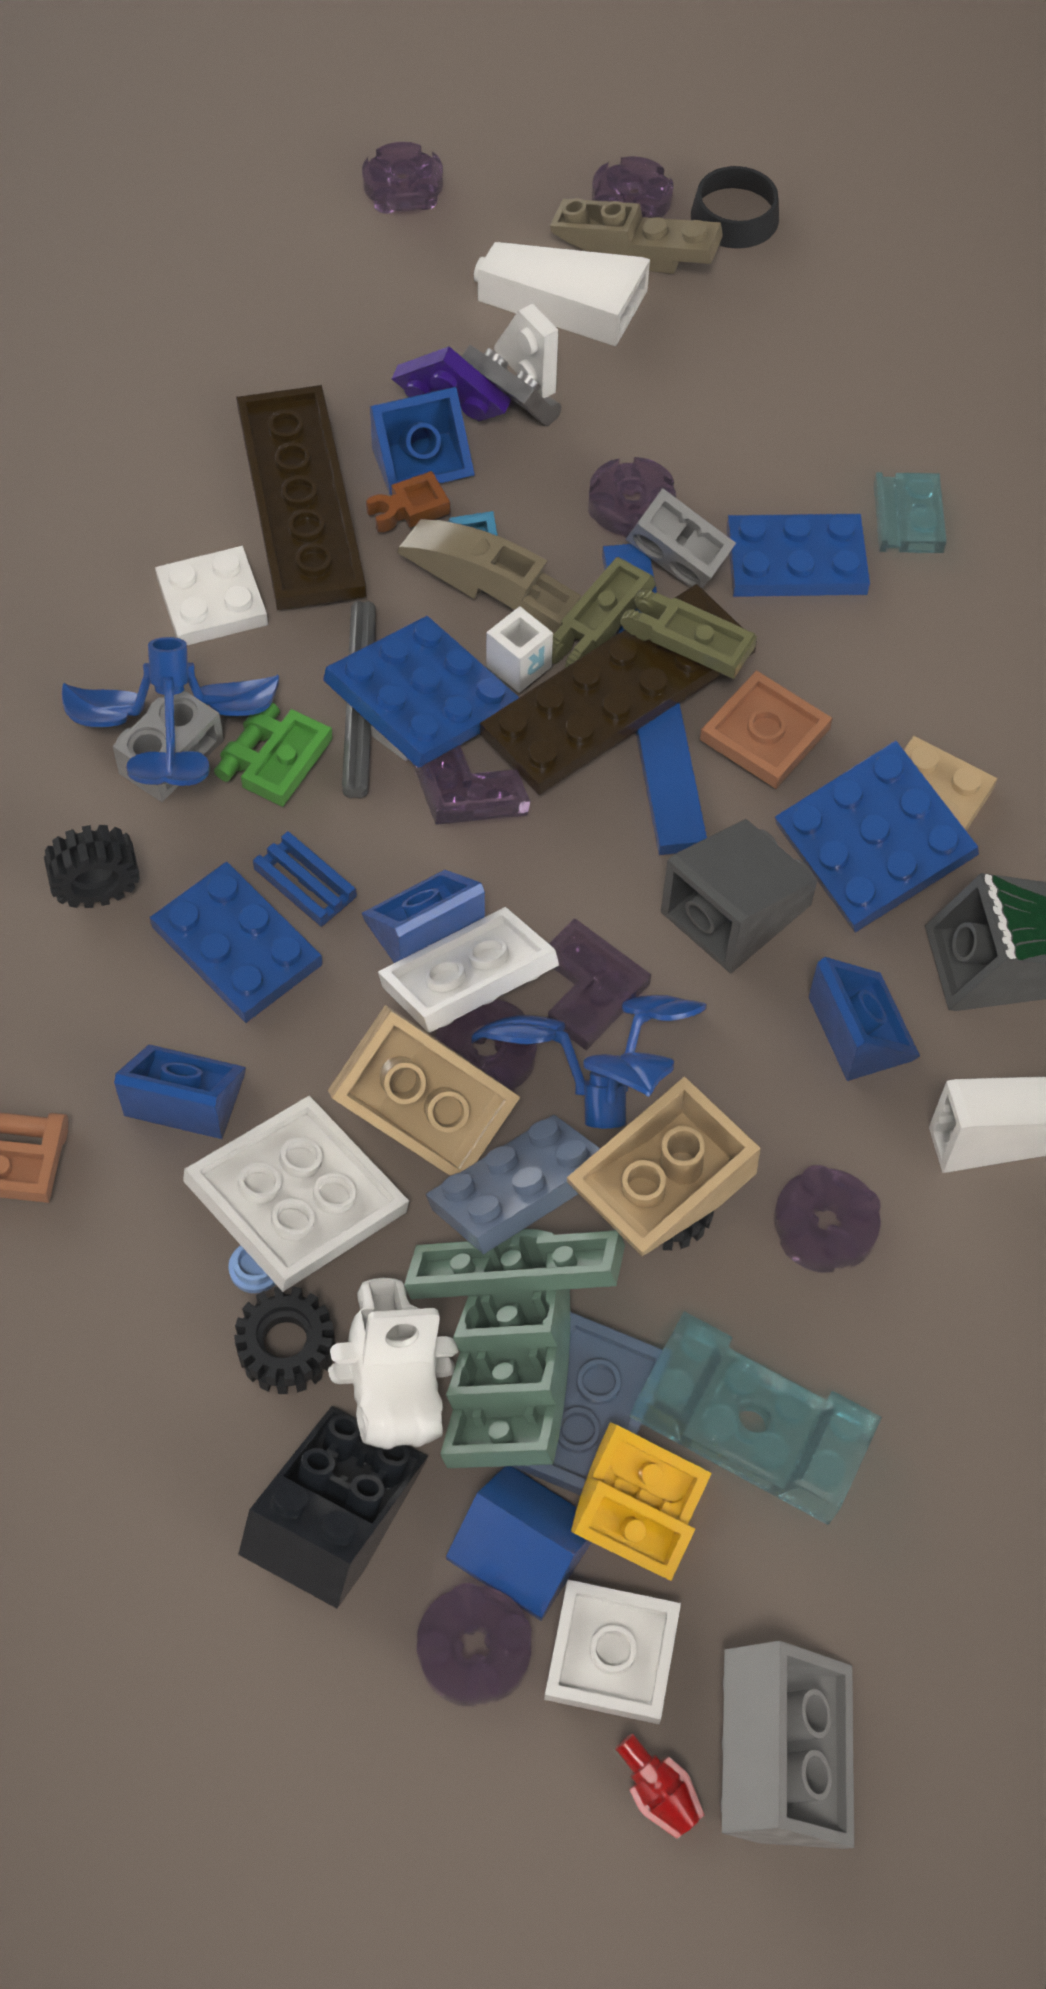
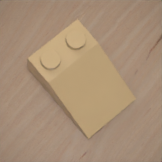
[328,1005,520,1176]
[567,1076,761,1257]

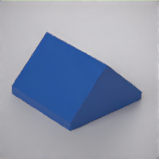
[370,387,475,495]
[361,870,485,963]
[808,957,920,1081]
[114,1044,246,1139]
[446,1466,592,1621]

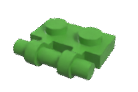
[214,703,333,807]

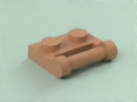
[0,1112,69,1203]

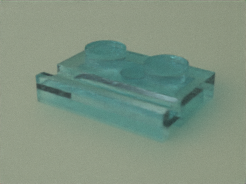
[874,472,947,553]

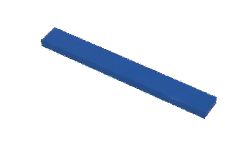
[602,544,707,855]

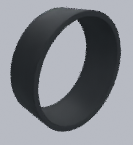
[691,166,779,249]

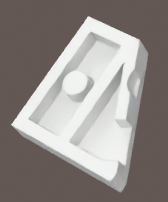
[494,304,558,398]

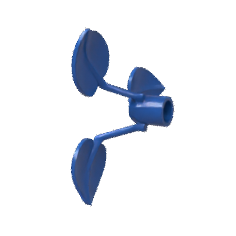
[62,637,279,786]
[471,995,707,1129]

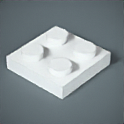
[155,546,268,645]
[544,1580,681,1724]

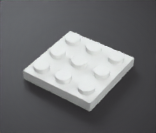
[183,1096,409,1292]

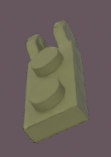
[552,557,656,667]
[620,589,757,679]

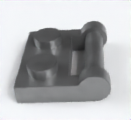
[461,344,561,426]

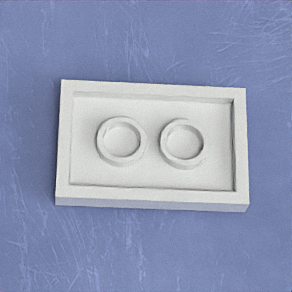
[378,907,559,1033]

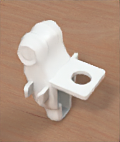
[328,1278,458,1450]

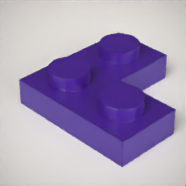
[391,346,511,422]

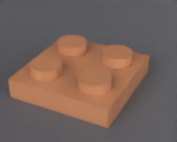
[700,670,833,789]

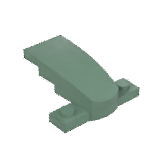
[404,1229,625,1468]

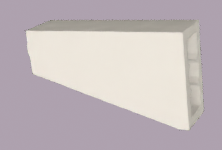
[474,242,650,346]
[929,1077,1046,1173]

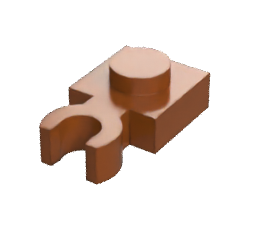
[366,471,450,532]

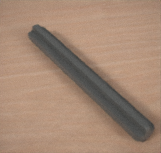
[342,601,376,798]

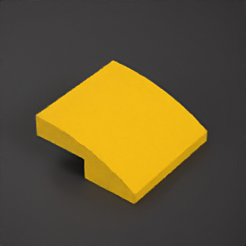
[571,1422,712,1581]

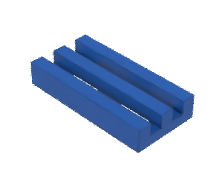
[253,831,356,927]

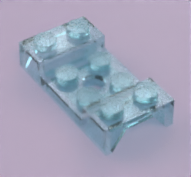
[629,1311,882,1525]

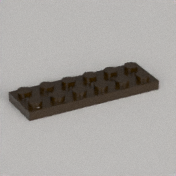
[236,385,367,610]
[480,584,757,795]

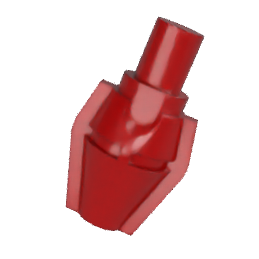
[615,1733,705,1839]

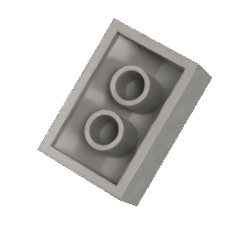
[721,1641,854,1849]

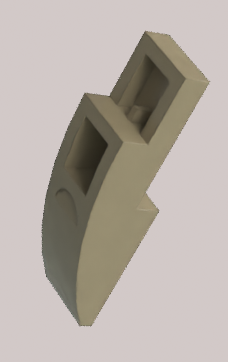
[550,198,723,274]
[397,519,582,634]

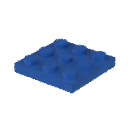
[323,616,519,768]
[775,741,979,933]

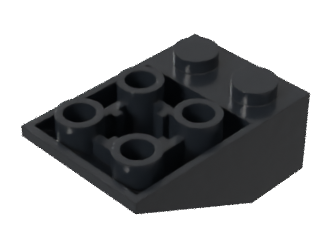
[238,1406,428,1609]

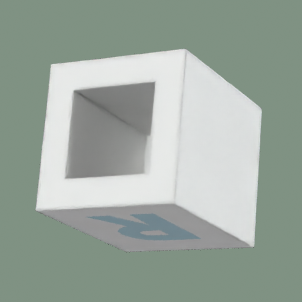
[486,606,553,693]

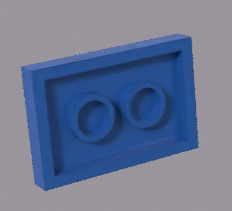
[727,514,870,597]
[150,861,322,1023]

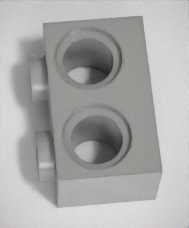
[625,488,736,588]
[113,690,224,802]

